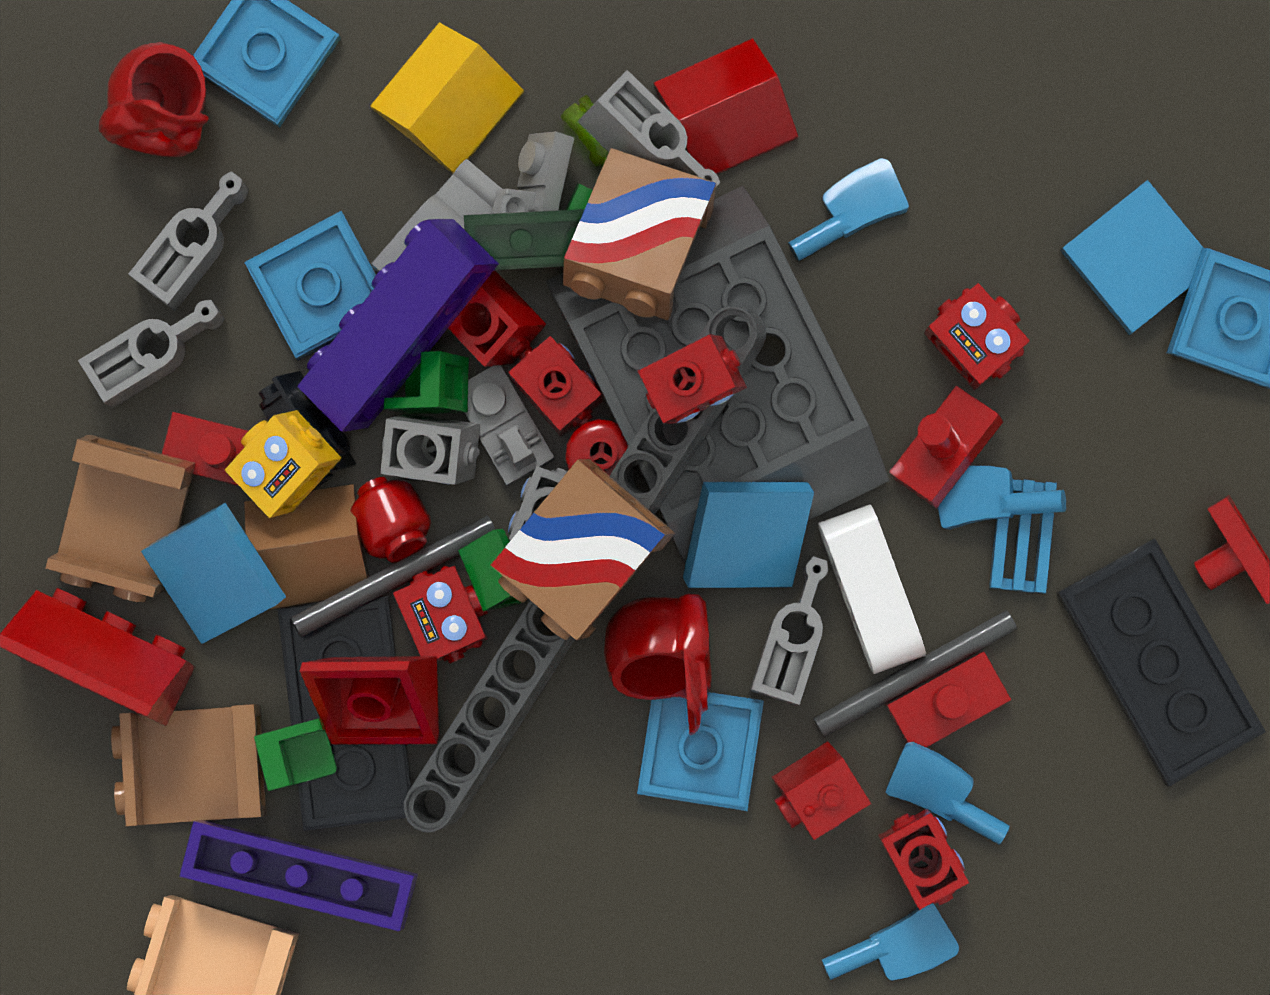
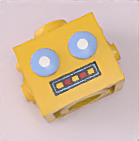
[225,410,341,518]

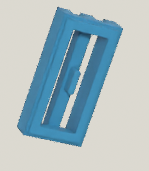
[989,479,1057,594]

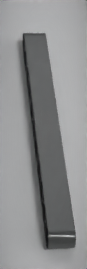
[404,306,766,832]

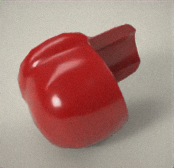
[99,42,209,157]
[604,594,712,735]

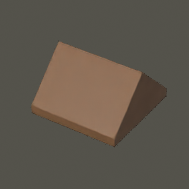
[244,484,369,610]

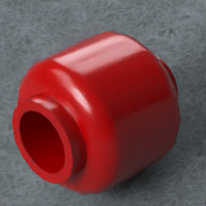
[565,419,636,476]
[350,477,431,562]

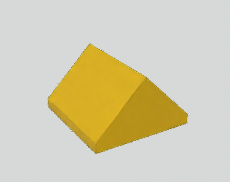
[370,22,524,174]

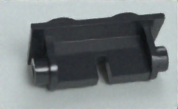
[258,371,356,487]

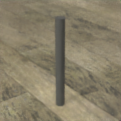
[290,516,495,638]
[813,610,1017,738]

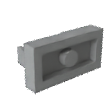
[492,131,574,213]
[465,365,555,487]

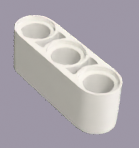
[818,504,926,674]

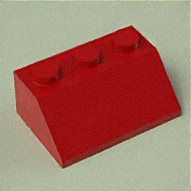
[0,588,195,726]

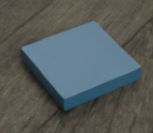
[193,0,341,128]
[1060,180,1203,335]
[244,211,376,361]
[1166,248,1270,389]
[683,482,814,588]
[141,503,286,644]
[637,692,764,811]

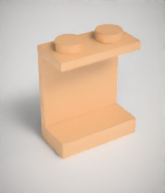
[127,895,299,995]

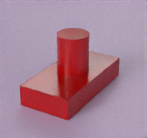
[889,386,1004,508]
[162,412,248,487]
[1194,495,1270,604]
[886,651,1011,747]

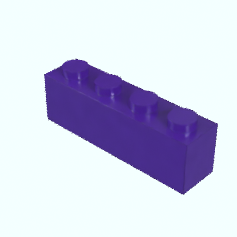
[297,219,499,432]
[179,820,418,931]

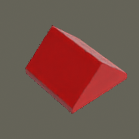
[653,38,798,174]
[300,656,439,744]

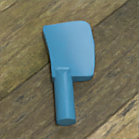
[788,158,909,262]
[938,466,1066,530]
[886,742,1010,845]
[821,903,959,981]

